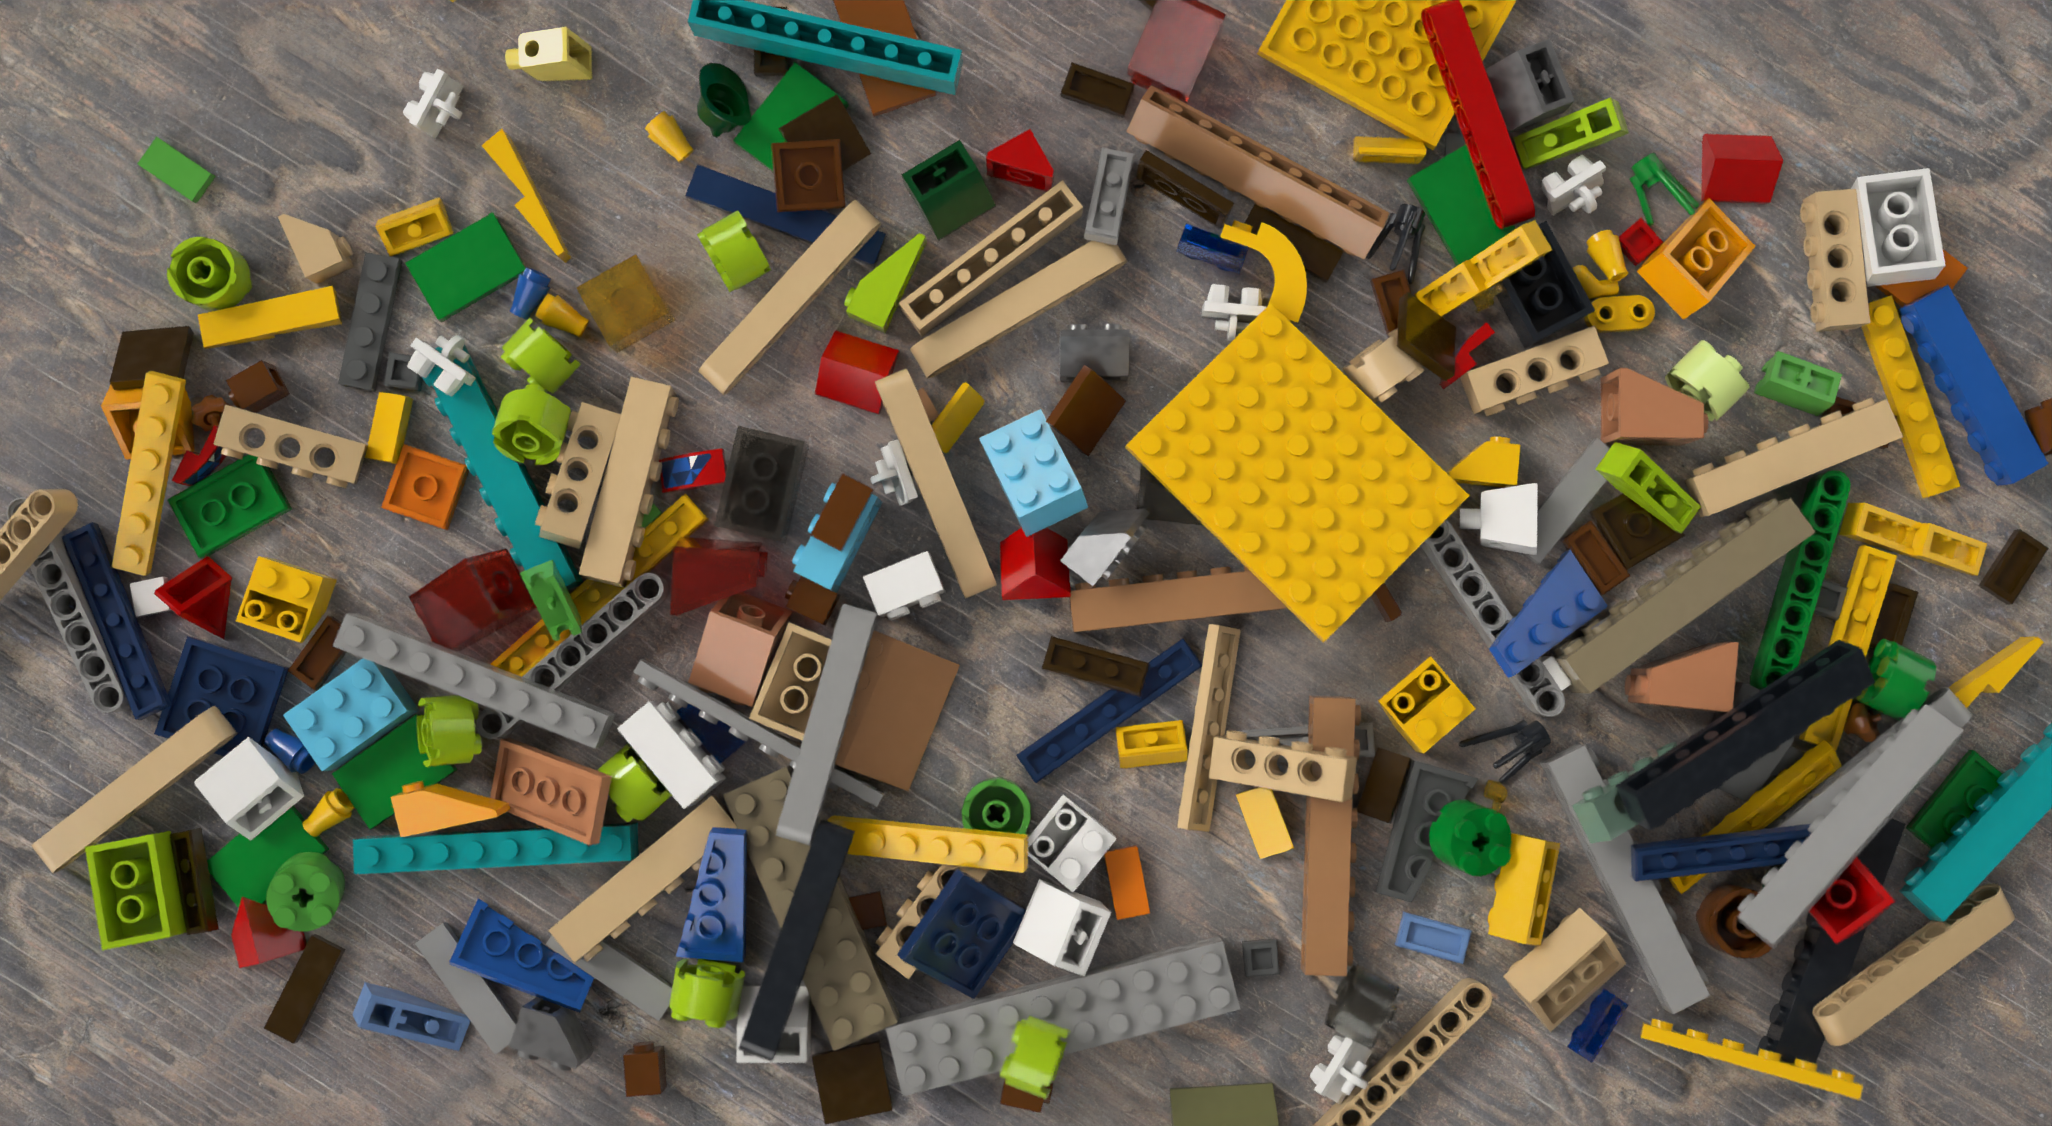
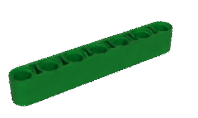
[1750,470,1851,690]

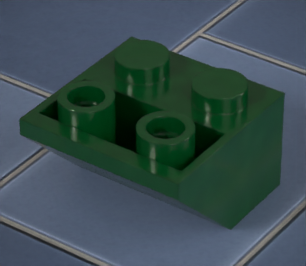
[901,140,996,241]

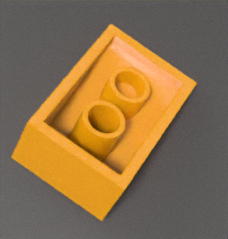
[1637,198,1756,320]

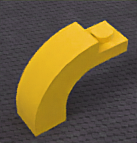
[1220,220,1307,323]

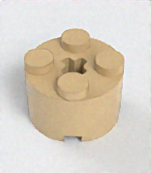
[1342,328,1424,403]

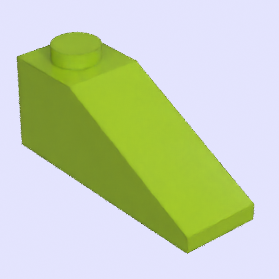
[1513,97,1629,169]
[844,233,927,333]
[1595,442,1701,534]

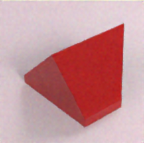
[154,556,232,639]
[231,897,307,968]

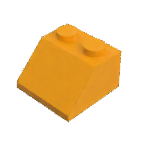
[101,384,194,459]

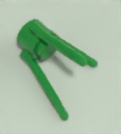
[1629,152,1699,226]

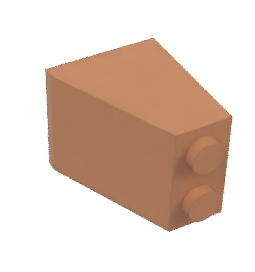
[1601,368,1709,446]
[688,587,793,707]
[1625,642,1739,712]

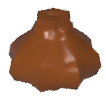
[191,395,234,432]
[1844,701,1883,742]

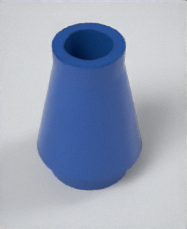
[510,267,551,320]
[264,728,315,774]

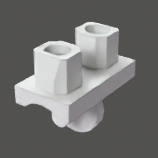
[403,69,464,139]
[1541,155,1606,216]
[1201,284,1266,341]
[407,335,476,397]
[870,439,921,506]
[1310,1035,1373,1105]

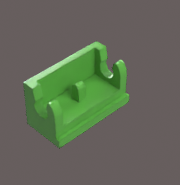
[1754,351,1842,416]
[520,560,582,641]

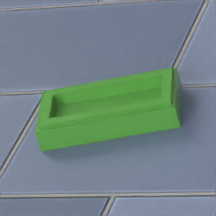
[137,137,216,204]

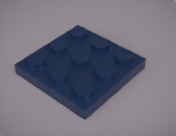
[154,636,289,757]
[897,868,1027,999]

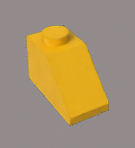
[1446,437,1521,488]

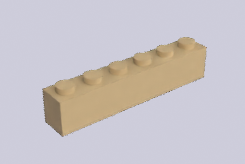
[899,180,1083,337]
[579,377,679,588]
[1684,397,1903,517]
[548,795,737,963]

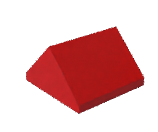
[986,129,1054,192]
[1701,134,1783,204]
[815,330,899,415]
[1000,527,1071,600]
[1808,857,1895,944]

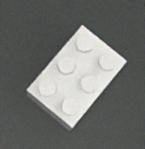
[1851,168,1945,287]
[617,700,726,809]

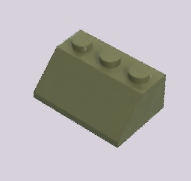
[1169,1082,1279,1126]

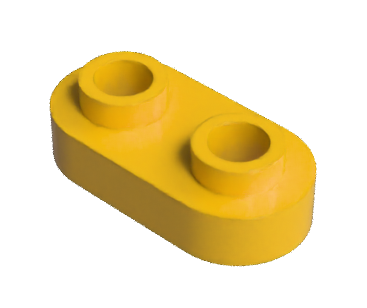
[1584,295,1655,333]

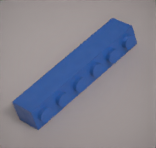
[1898,285,2049,486]

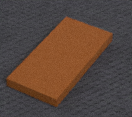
[833,0,937,117]

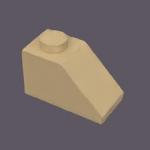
[278,214,354,284]

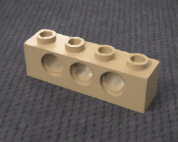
[1800,189,1870,332]
[1460,326,1609,417]
[535,402,621,549]
[213,405,368,488]
[1209,730,1357,802]
[875,864,989,979]

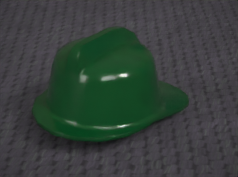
[697,63,751,138]

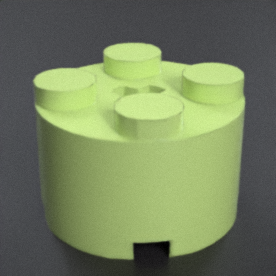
[1665,340,1750,421]

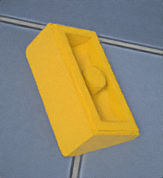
[1353,136,1426,164]
[375,197,454,257]
[931,382,985,453]
[365,392,413,464]
[1115,720,1188,769]
[1235,787,1294,859]

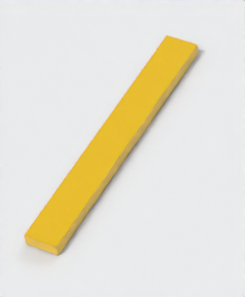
[490,493,709,677]

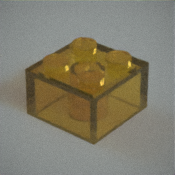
[576,254,676,353]

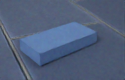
[1395,911,1472,964]

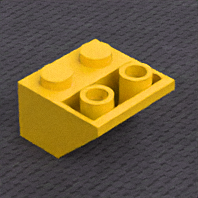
[236,556,337,643]
[1377,656,1476,754]

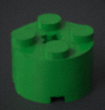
[1856,639,1936,721]
[1429,799,1511,877]

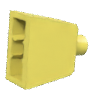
[505,27,592,81]

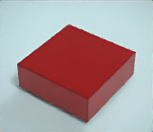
[1619,218,1664,266]

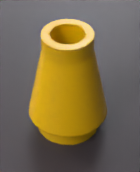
[645,111,694,163]
[1586,230,1628,283]
[535,293,589,338]
[303,788,355,837]

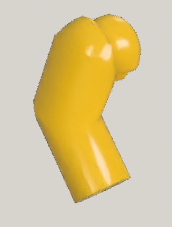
[1572,265,1619,299]

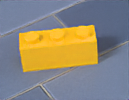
[1488,833,1561,945]

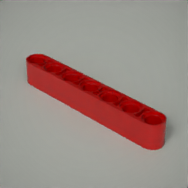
[1421,0,1535,229]

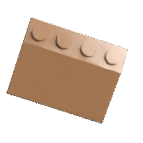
[835,630,960,791]

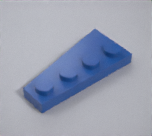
[1489,550,1608,678]
[676,827,747,962]
[449,898,594,1013]

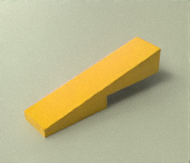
[481,129,572,263]
[1414,220,1552,317]
[198,286,342,349]
[1839,502,1987,576]
[1948,636,2044,708]

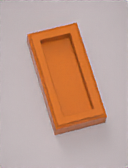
[1104,845,1150,920]

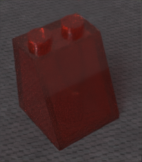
[1127,0,1226,103]
[670,537,768,616]
[409,548,537,652]

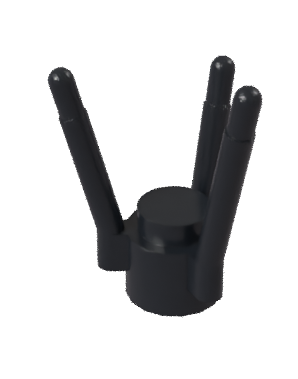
[1366,204,1426,285]
[1459,720,1551,784]

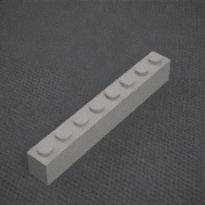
[333,613,616,749]
[1738,704,1964,950]
[1540,744,1710,1014]

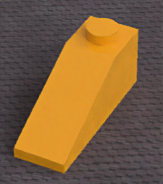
[391,781,511,837]

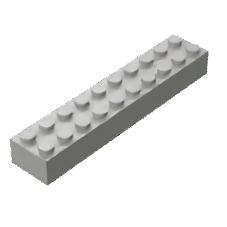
[886,936,1240,1096]

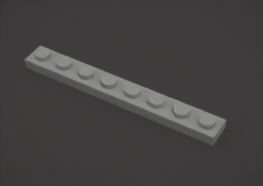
[633,659,883,808]

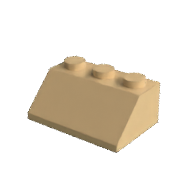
[749,622,832,740]
[1503,907,1626,1032]

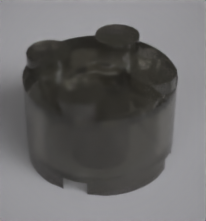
[1325,964,1400,1049]

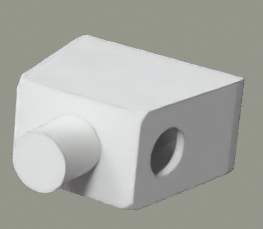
[1460,483,1538,555]

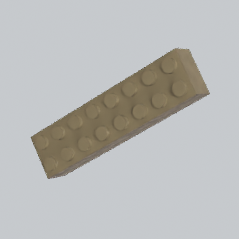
[1553,498,1815,694]
[723,766,900,1051]

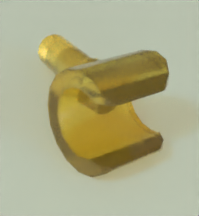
[1472,284,1503,313]
[1483,780,1507,813]

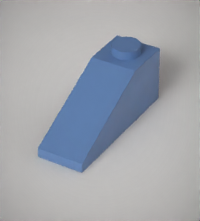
[352,982,470,1051]

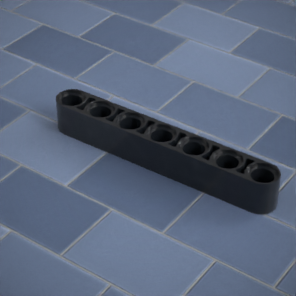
[739,819,855,1062]

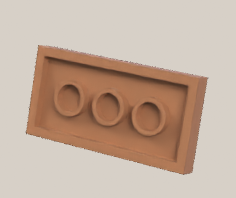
[490,738,612,845]

